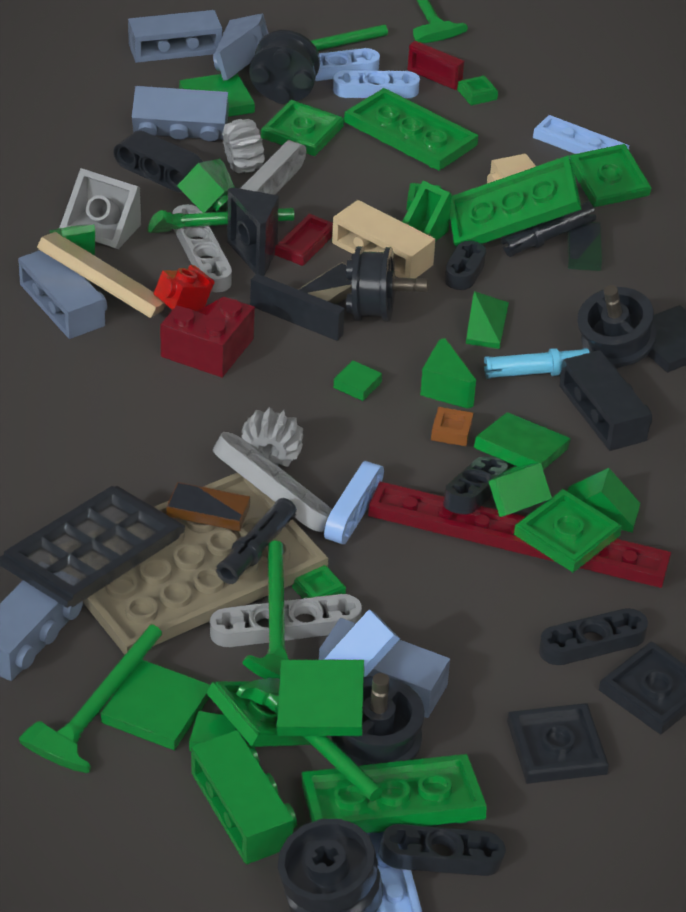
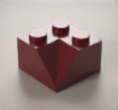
[160,297,255,378]

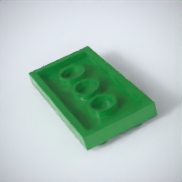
[344,88,478,171]
[450,155,582,247]
[302,754,487,833]

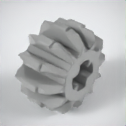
[222,119,265,173]
[242,407,303,467]

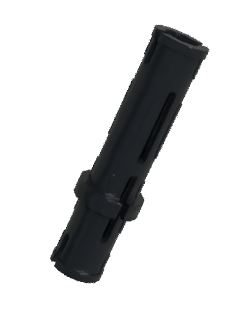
[501,201,596,257]
[216,498,297,584]

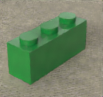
[191,730,297,865]

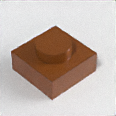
[431,407,474,446]

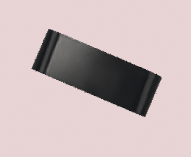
[113,130,203,192]

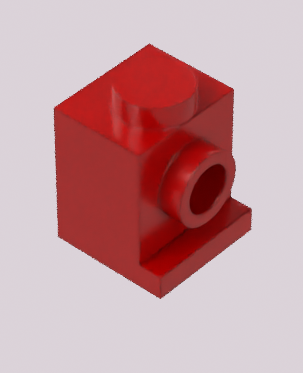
[153,265,215,311]

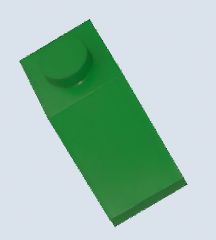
[177,158,235,213]

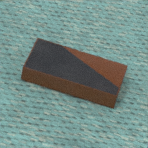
[166,482,250,531]

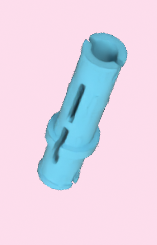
[484,348,590,379]

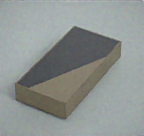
[298,262,352,304]

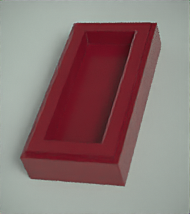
[407,41,464,91]
[275,214,333,266]

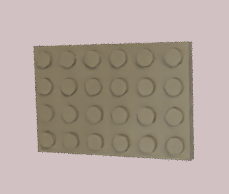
[49,472,328,655]

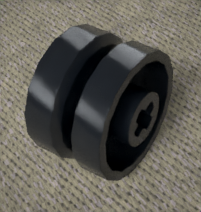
[277,819,383,912]

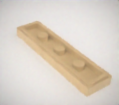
[37,232,166,318]

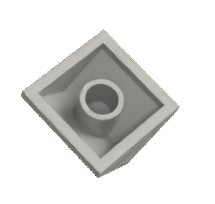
[60,168,141,249]

